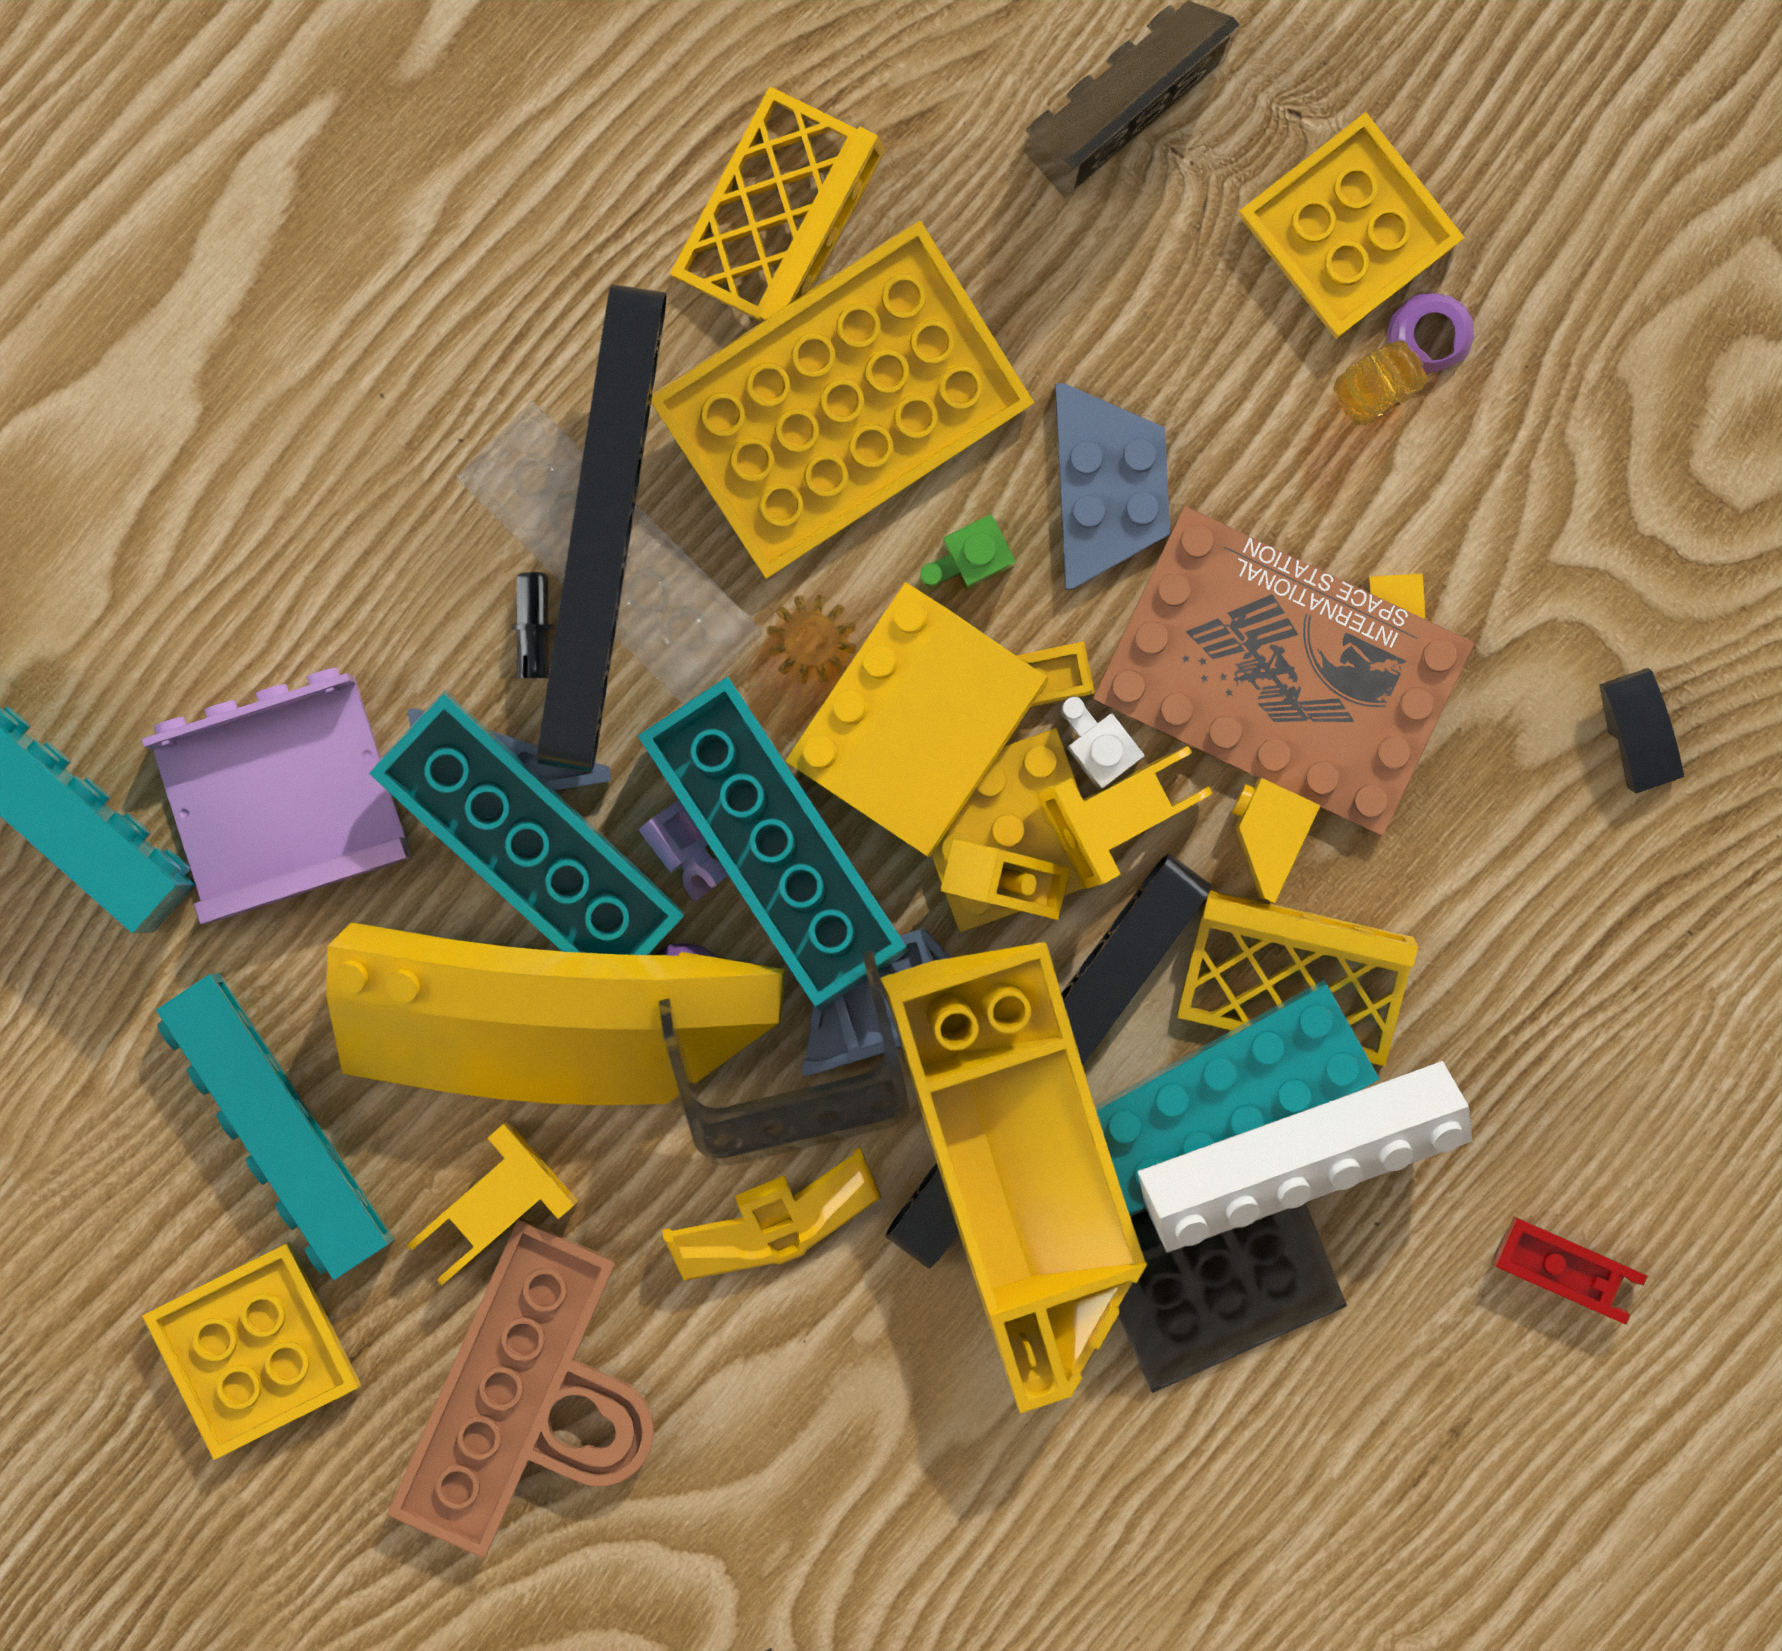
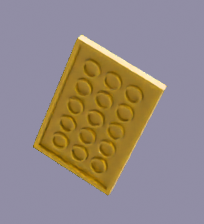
[651,220,1034,579]

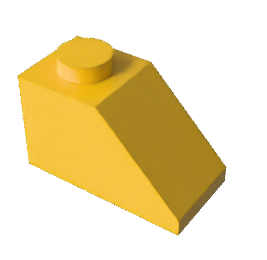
[1231,778,1321,903]
[940,839,1071,920]

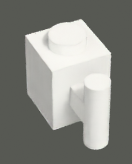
[1060,697,1145,790]

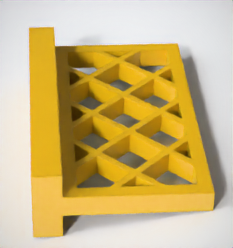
[670,86,886,322]
[1176,890,1419,1066]

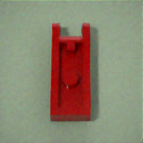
[1492,1216,1648,1325]

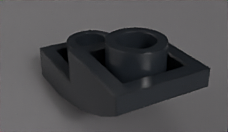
[1599,668,1684,794]

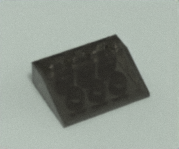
[1023,0,1240,198]
[1118,1203,1347,1393]

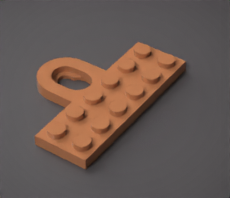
[387,1218,655,1559]

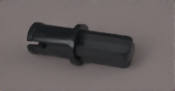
[511,572,554,678]

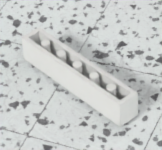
[1138,1061,1472,1252]

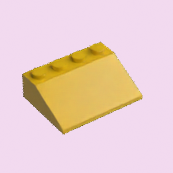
[785,582,1049,858]

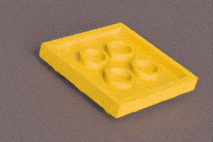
[1238,112,1465,339]
[931,728,1084,933]
[142,1242,361,1460]

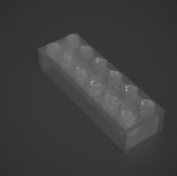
[455,401,763,705]

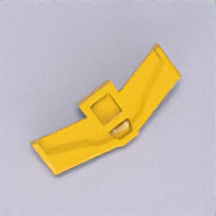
[662,1147,882,1281]

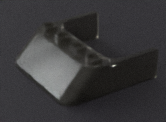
[659,950,910,1166]

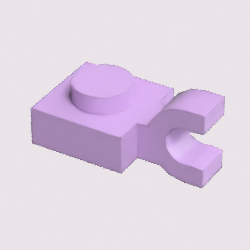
[638,800,729,902]

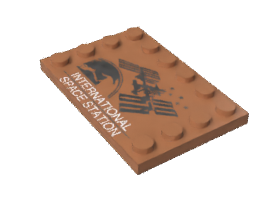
[1092,506,1475,836]

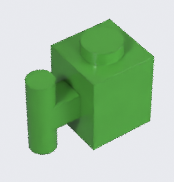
[920,514,1016,591]

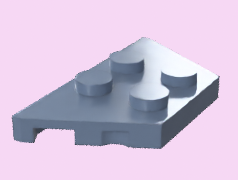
[1055,383,1170,590]
[802,928,952,1077]

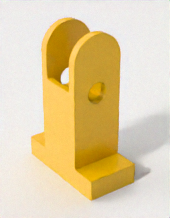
[1036,745,1212,889]
[406,1121,578,1286]

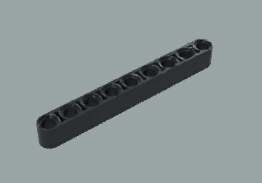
[537,284,667,773]
[885,853,1212,1269]

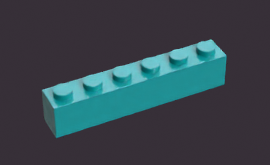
[156,973,395,1281]

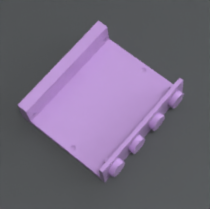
[141,667,413,924]

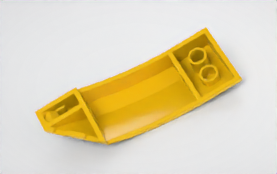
[326,922,785,1105]
[880,942,1147,1414]

